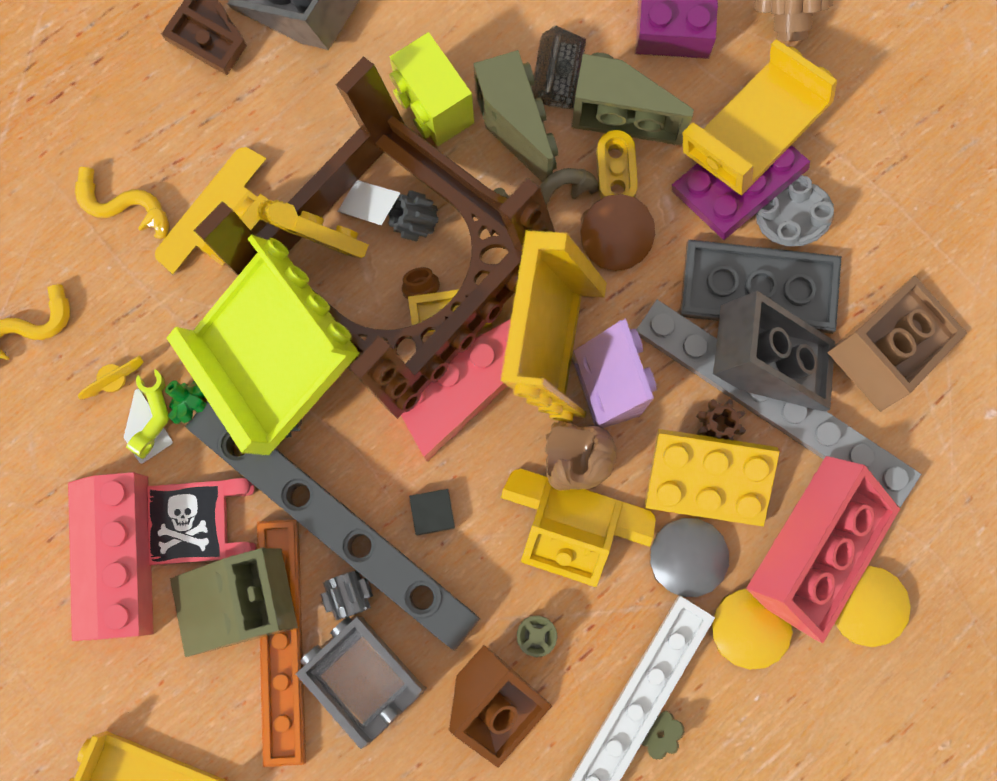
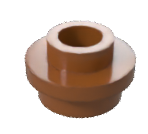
[401,267,440,299]

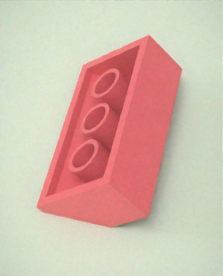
[746,456,900,643]
[68,472,154,641]

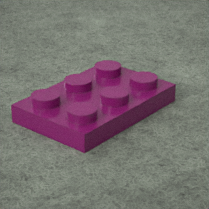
[672,145,810,240]

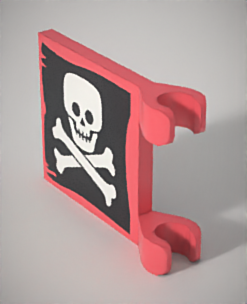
[147,478,257,565]

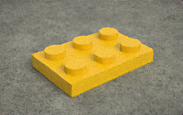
[645,429,780,527]

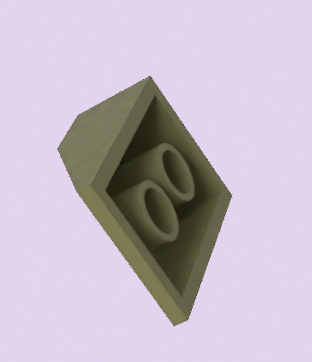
[571,53,694,146]

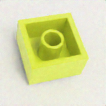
[389,32,474,147]

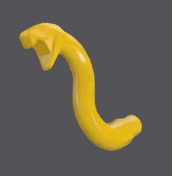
[75,167,169,239]
[0,284,70,361]

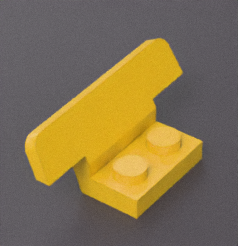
[155,147,268,274]
[501,469,656,587]

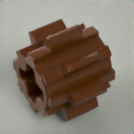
[696,399,746,440]

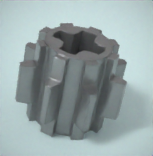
[320,571,373,621]

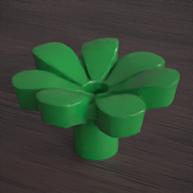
[165,380,207,424]

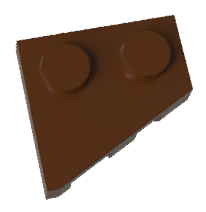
[161,0,247,75]

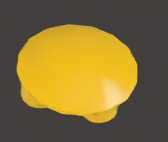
[835,566,911,647]
[712,589,793,670]

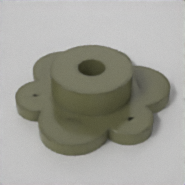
[642,711,684,760]

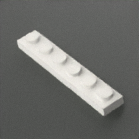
[569,596,715,781]

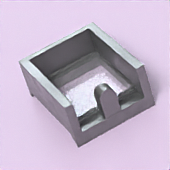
[296,617,427,749]

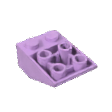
[572,319,657,428]

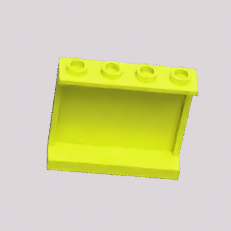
[167,234,360,455]

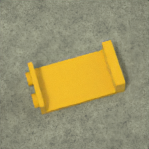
[683,39,837,196]

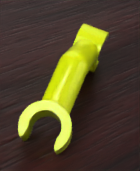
[126,370,169,459]

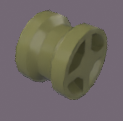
[517,615,557,657]

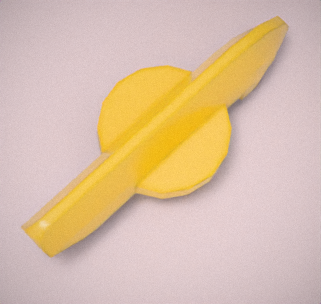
[78,355,144,400]

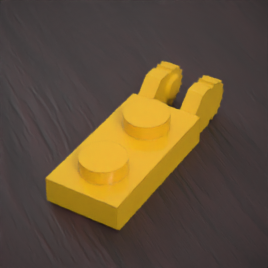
[257,199,369,258]

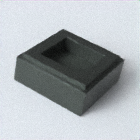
[409,489,455,535]

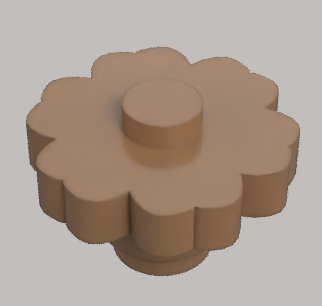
[754,0,833,41]

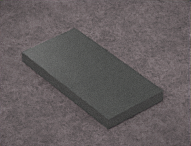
[680,240,842,334]

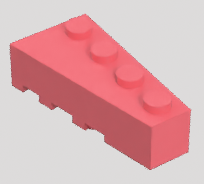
[401,319,511,462]

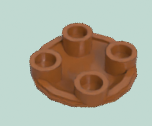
[580,194,655,271]

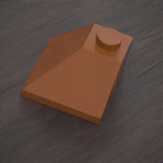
[449,645,552,768]

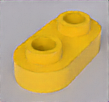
[596,130,638,199]

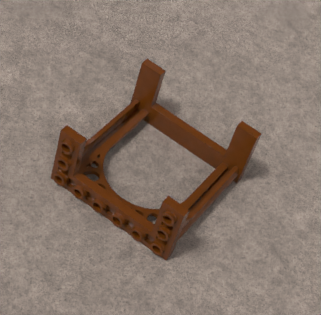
[193,56,555,419]

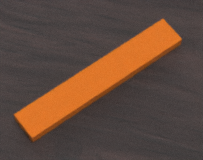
[257,519,306,767]

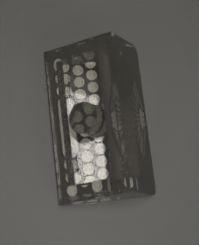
[532,26,586,109]

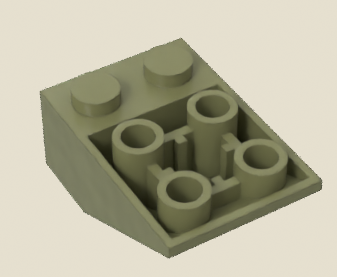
[473,50,558,182]
[170,548,298,657]

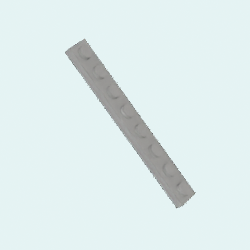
[636,300,922,507]

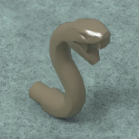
[493,168,599,204]

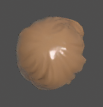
[545,421,616,491]

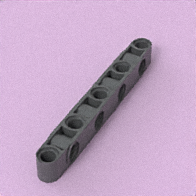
[185,401,480,651]

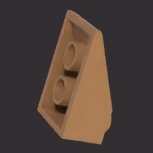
[827,276,967,412]

